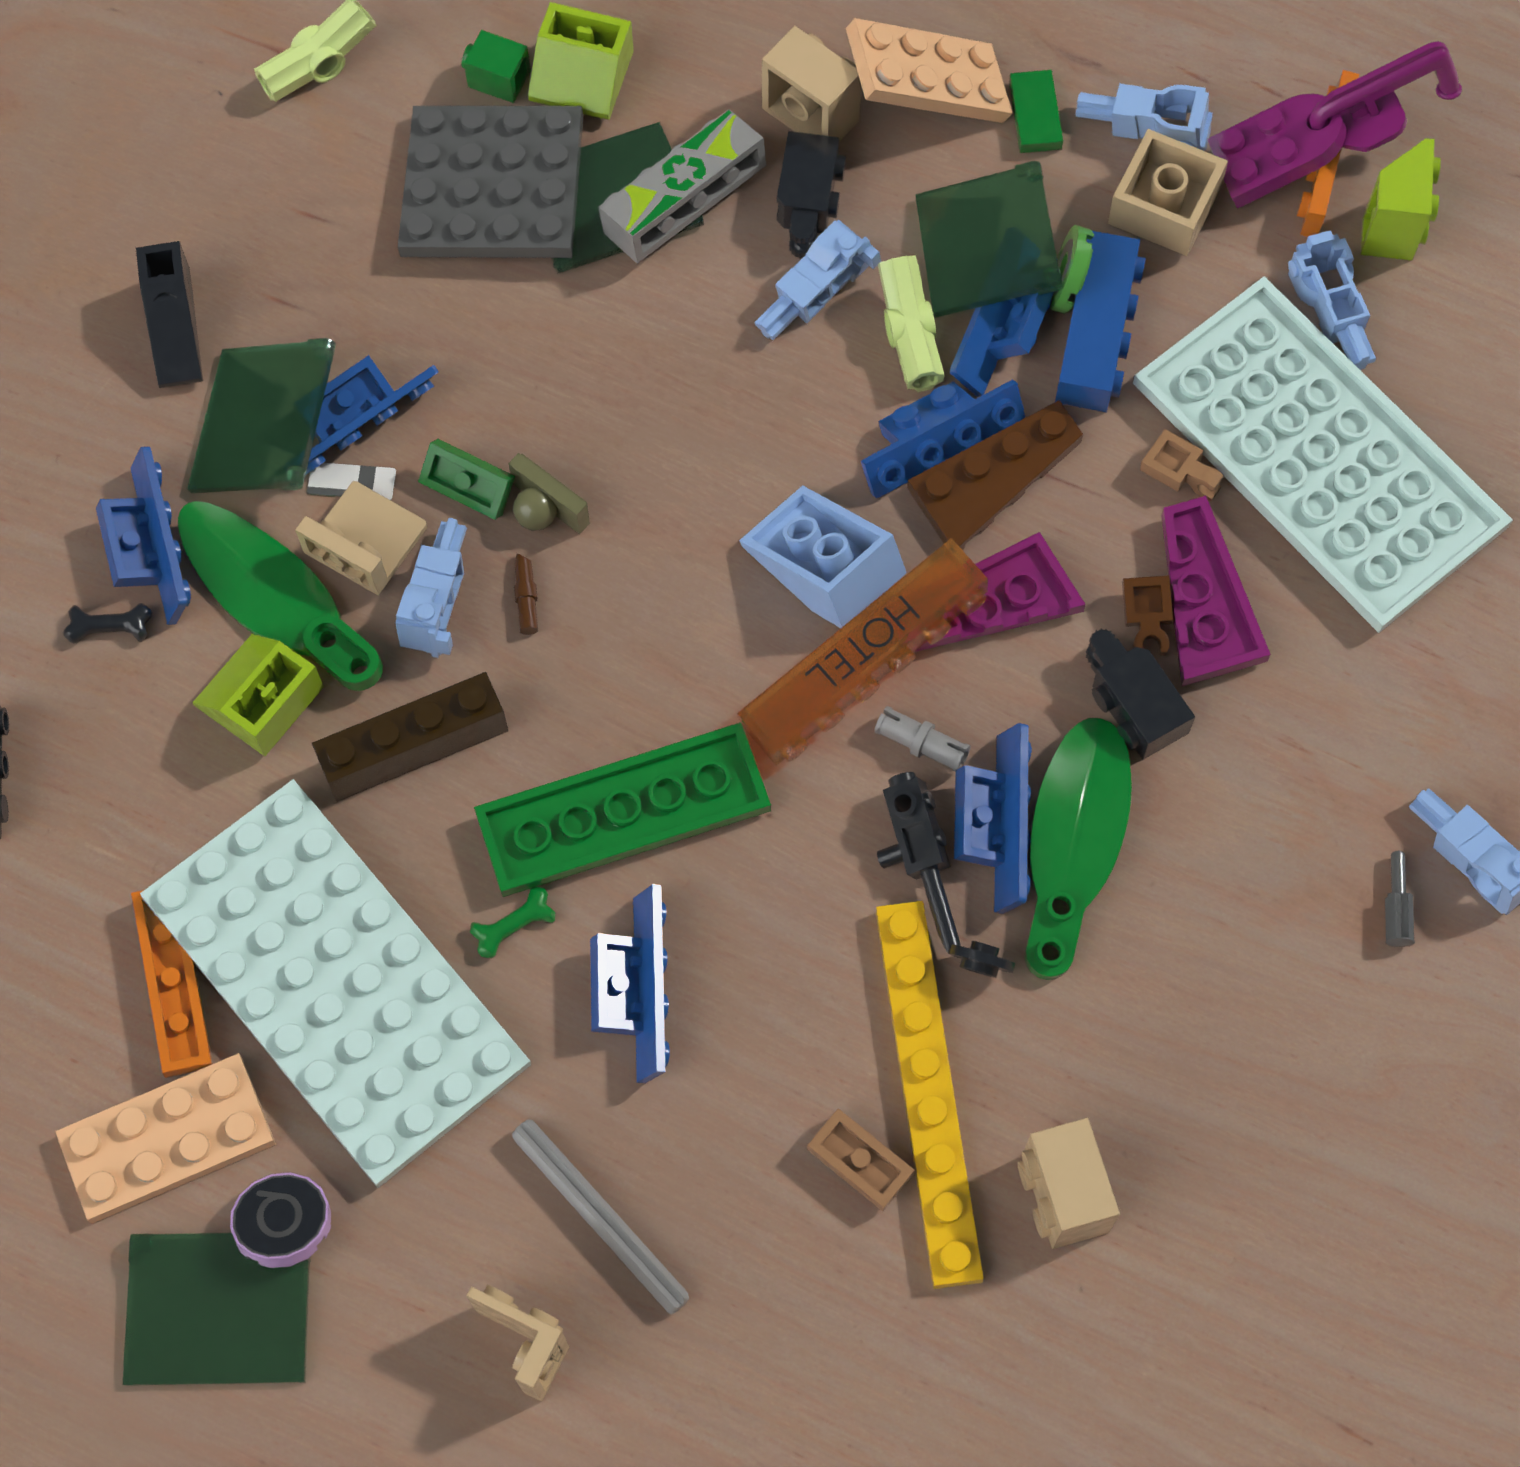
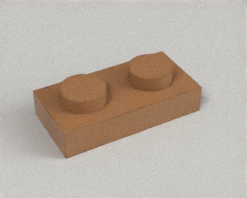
[807,1108,915,1211]

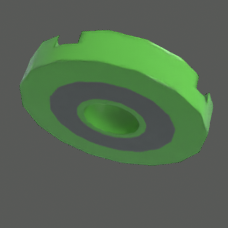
[1049,225,1094,314]

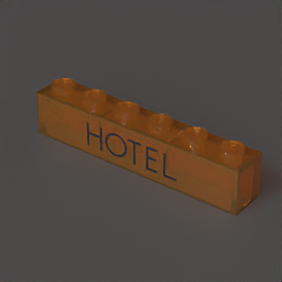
[737,538,988,765]

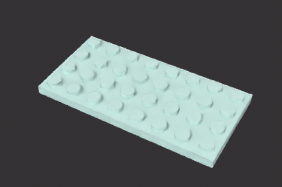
[1133,276,1513,633]
[140,779,531,1188]

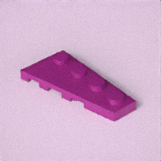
[1161,496,1271,687]
[881,532,1086,655]

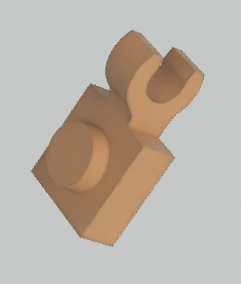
[1140,429,1224,502]

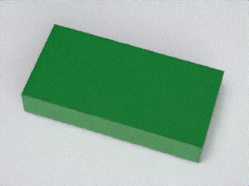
[1009,69,1063,153]

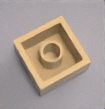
[762,26,861,142]
[1108,129,1228,256]
[1018,1118,1120,1249]

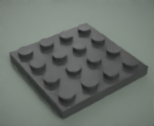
[398,106,583,258]

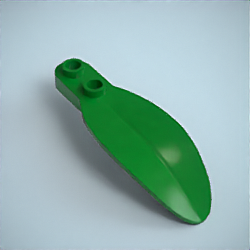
[178,501,383,691]
[1024,718,1132,980]

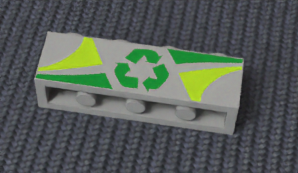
[599,109,766,263]

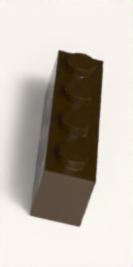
[312,672,509,802]

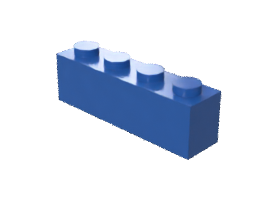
[1055,231,1146,412]

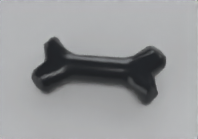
[63,603,152,644]

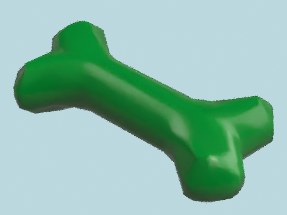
[470,887,556,958]

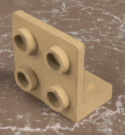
[295,481,427,596]
[466,1285,569,1402]

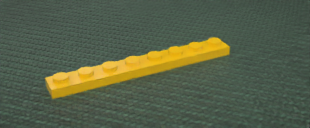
[876,901,984,1289]

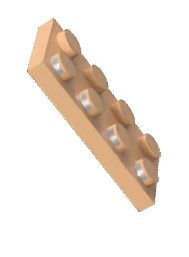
[846,18,1013,123]
[55,1053,276,1224]

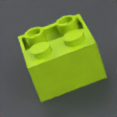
[528,2,634,120]
[1360,138,1441,260]
[192,634,324,756]

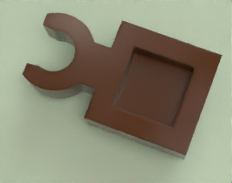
[1122,575,1173,656]

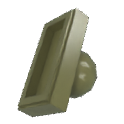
[508,453,590,534]

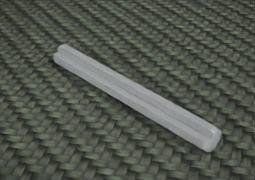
[512,1119,689,1314]

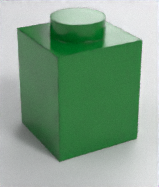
[461,30,531,103]

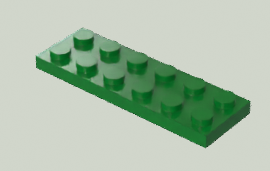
[474,722,771,897]

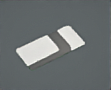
[307,463,396,500]

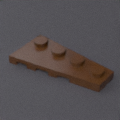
[907,400,1083,558]

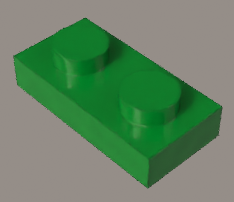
[418,439,515,520]

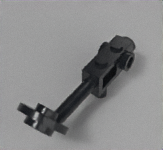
[877,772,1016,978]

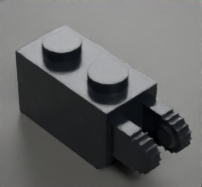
[777,131,846,259]
[1086,628,1195,760]

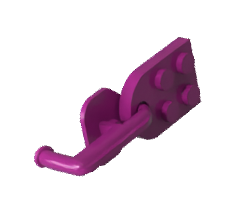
[1207,41,1462,209]

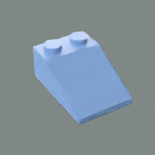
[739,486,907,629]

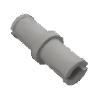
[875,706,971,772]

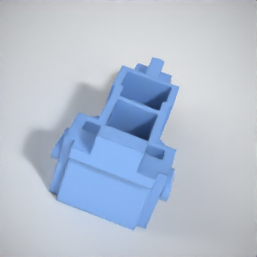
[1076,83,1213,151]
[755,219,881,340]
[1288,230,1376,370]
[395,518,467,658]
[1409,788,1520,916]

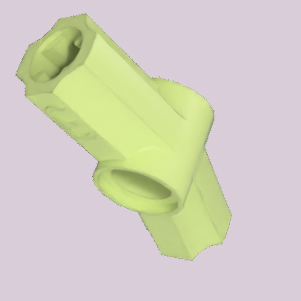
[254,0,377,102]
[878,255,945,392]

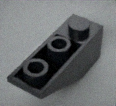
[136,241,203,388]

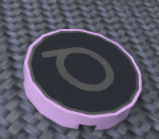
[230,1172,331,1268]

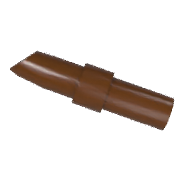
[514,553,538,635]

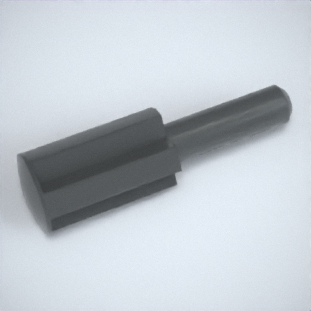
[1385,850,1415,947]

